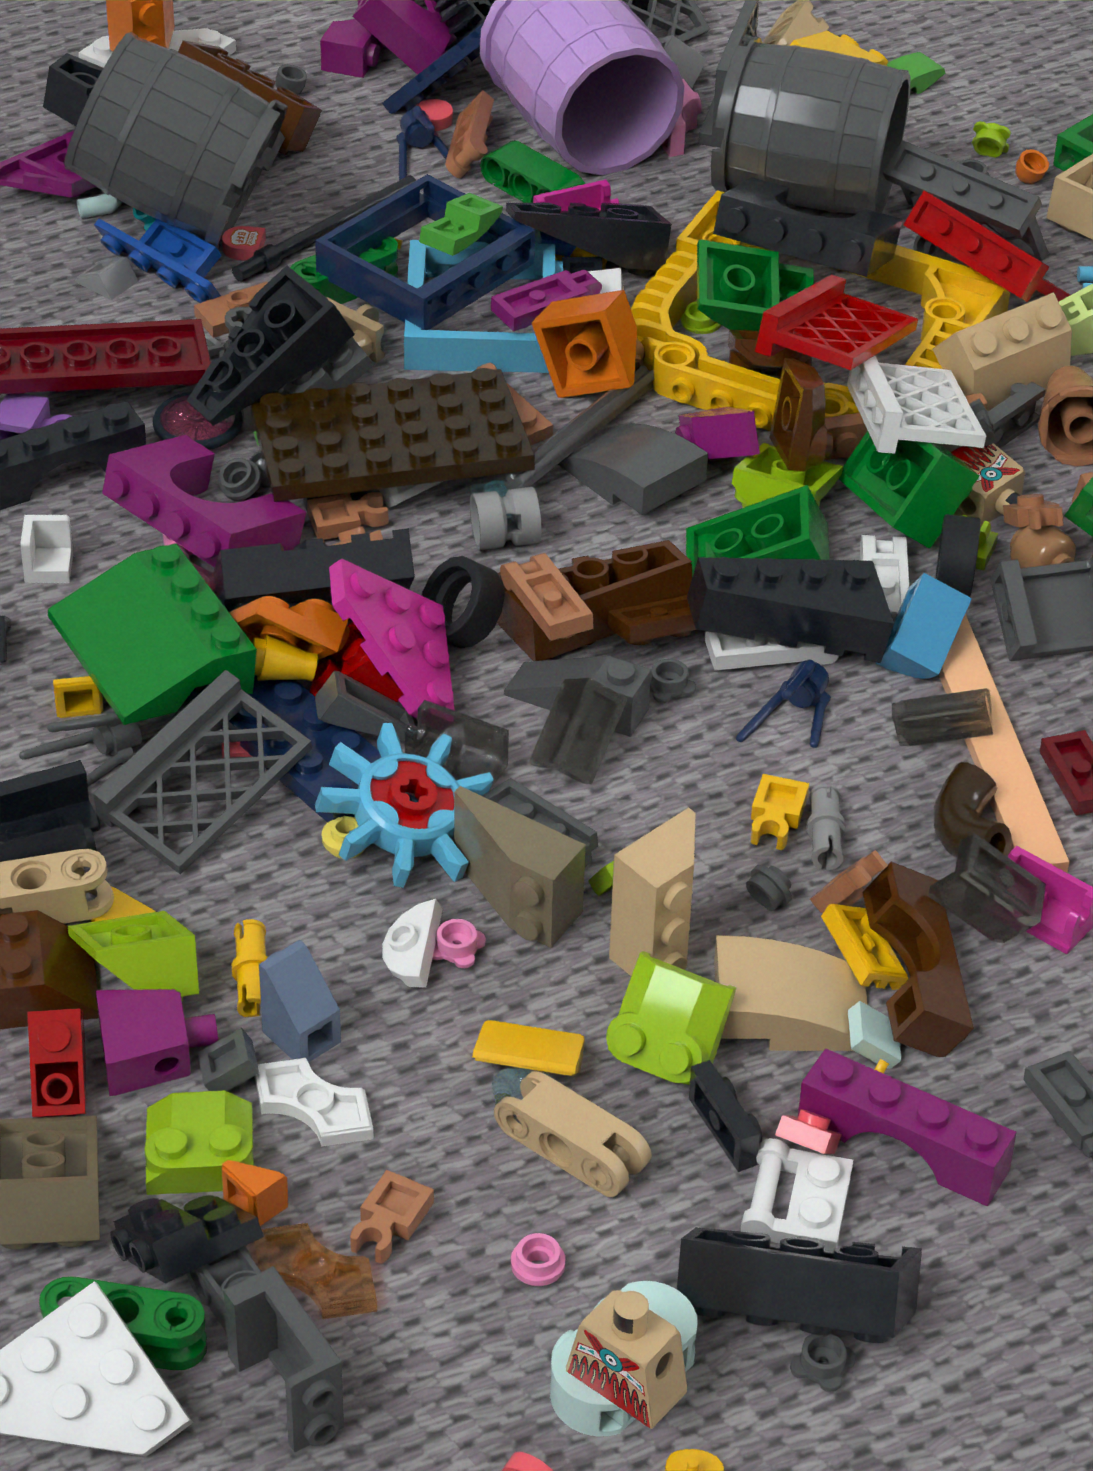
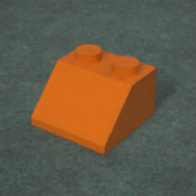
[106,0,175,51]
[531,290,637,398]

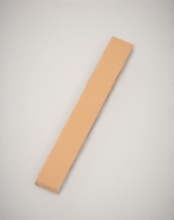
[939,614,1069,873]

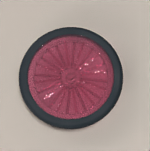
[153,391,243,450]

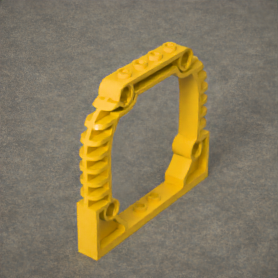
[631,190,1010,431]

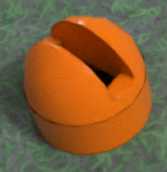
[1015,149,1049,184]

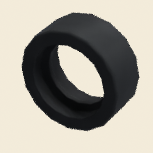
[935,514,980,598]
[421,556,505,648]

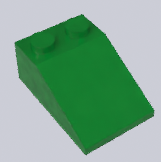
[839,430,980,549]
[686,485,830,577]

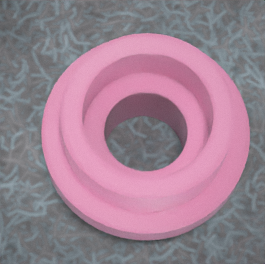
[511,1233,565,1286]

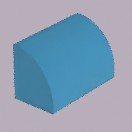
[876,573,972,679]

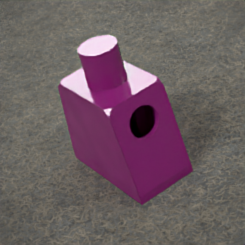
[96,989,218,1096]

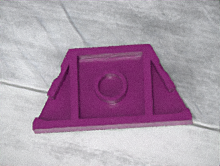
[0,130,96,198]

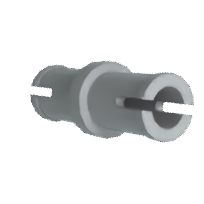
[807,784,846,871]

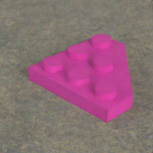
[329,558,456,728]

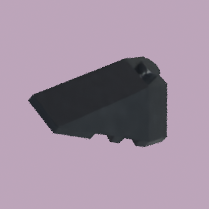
[506,203,672,276]
[186,265,355,426]

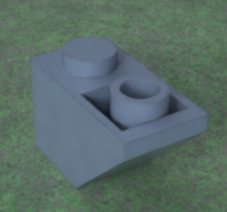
[259,940,341,1063]

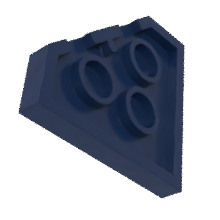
[382,23,484,114]

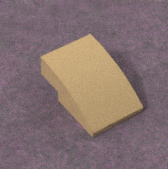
[714,935,868,1051]

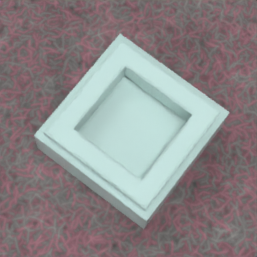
[848,1001,901,1069]

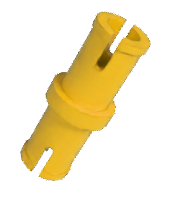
[231,919,268,1017]

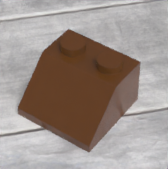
[0,910,99,1029]

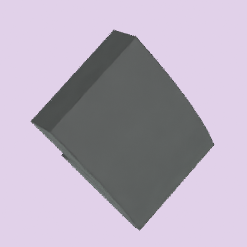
[558,423,708,515]

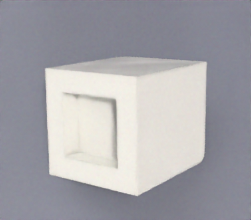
[21,515,73,583]

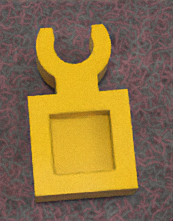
[751,774,809,850]

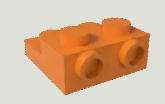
[229,596,350,660]

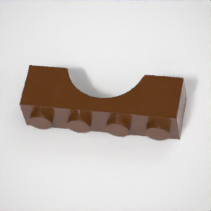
[862,861,974,1057]

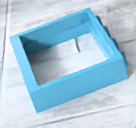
[404,240,563,373]

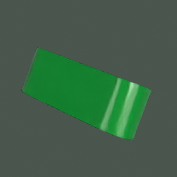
[480,140,585,203]

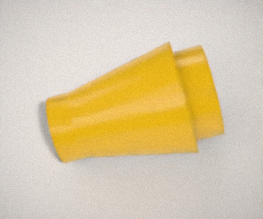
[252,635,318,681]

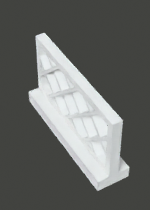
[847,356,986,454]

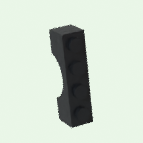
[0,401,146,510]

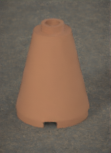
[1038,366,1093,466]

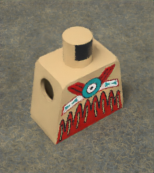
[951,443,1025,527]
[566,1290,687,1429]

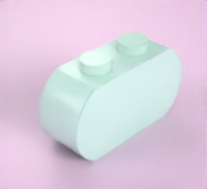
[550,1281,697,1436]

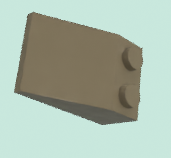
[454,786,586,948]
[0,1115,100,1249]

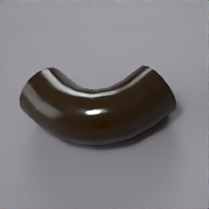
[934,762,1012,870]

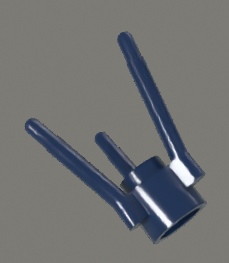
[396,106,449,180]
[736,659,831,748]

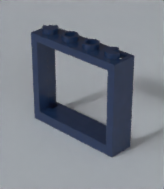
[315,174,535,330]

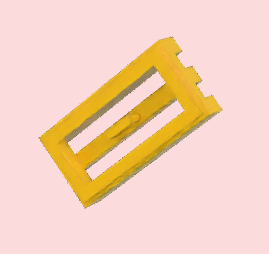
[821,904,908,990]

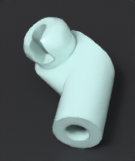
[77,193,123,219]

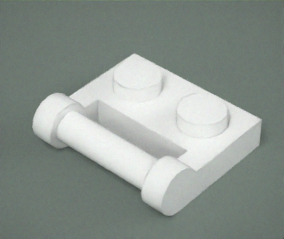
[740,1138,853,1251]

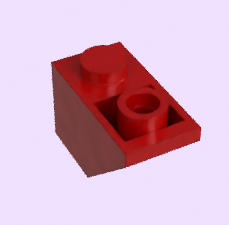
[27,1008,86,1118]

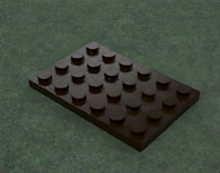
[250,368,535,502]

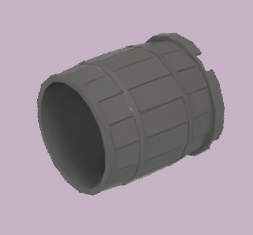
[64,32,288,249]
[711,35,911,214]

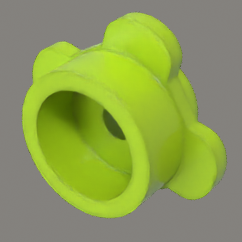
[972,121,1011,158]

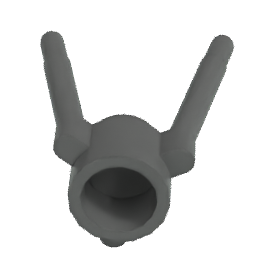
[19,712,142,787]

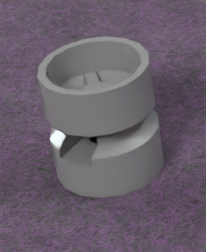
[470,487,542,550]

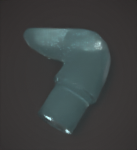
[492,1068,551,1105]

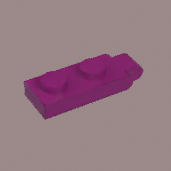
[491,270,602,332]

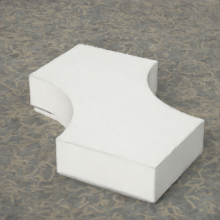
[255,1058,374,1147]

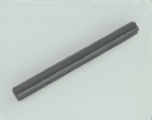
[504,365,654,489]

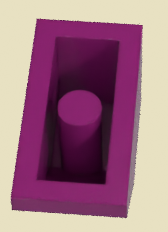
[675,407,760,459]

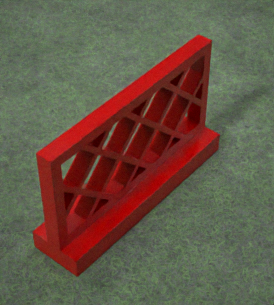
[903,190,1070,302]
[755,274,918,370]

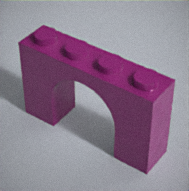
[352,0,456,74]
[102,435,306,568]

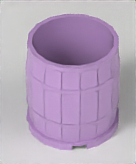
[480,0,685,175]

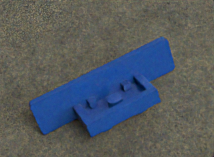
[94,218,222,303]

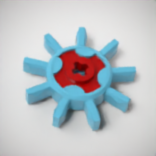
[315,723,494,888]

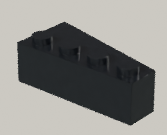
[687,557,894,663]
[677,1227,922,1343]

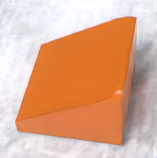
[221,1160,288,1226]

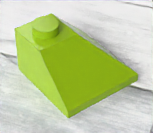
[68,911,199,1001]

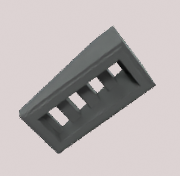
[315,670,416,743]

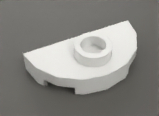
[382,899,443,987]

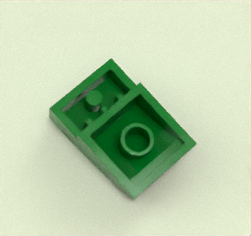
[697,239,814,331]

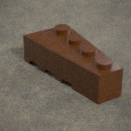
[178,40,322,155]
[497,540,692,661]

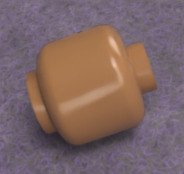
[1010,525,1076,568]

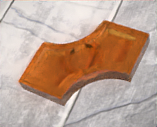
[254,1223,377,1319]

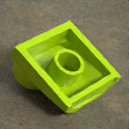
[731,442,844,508]
[606,951,737,1085]
[145,1090,254,1195]

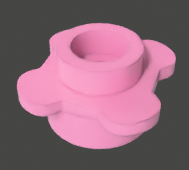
[432,919,486,968]

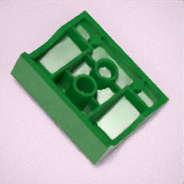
[48,544,257,725]

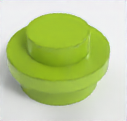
[681,301,721,334]

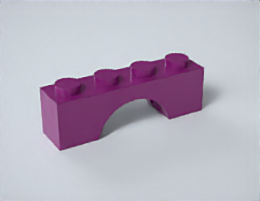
[320,0,415,78]
[798,1048,1017,1207]

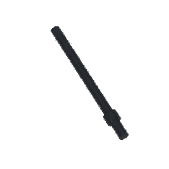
[232,175,416,281]

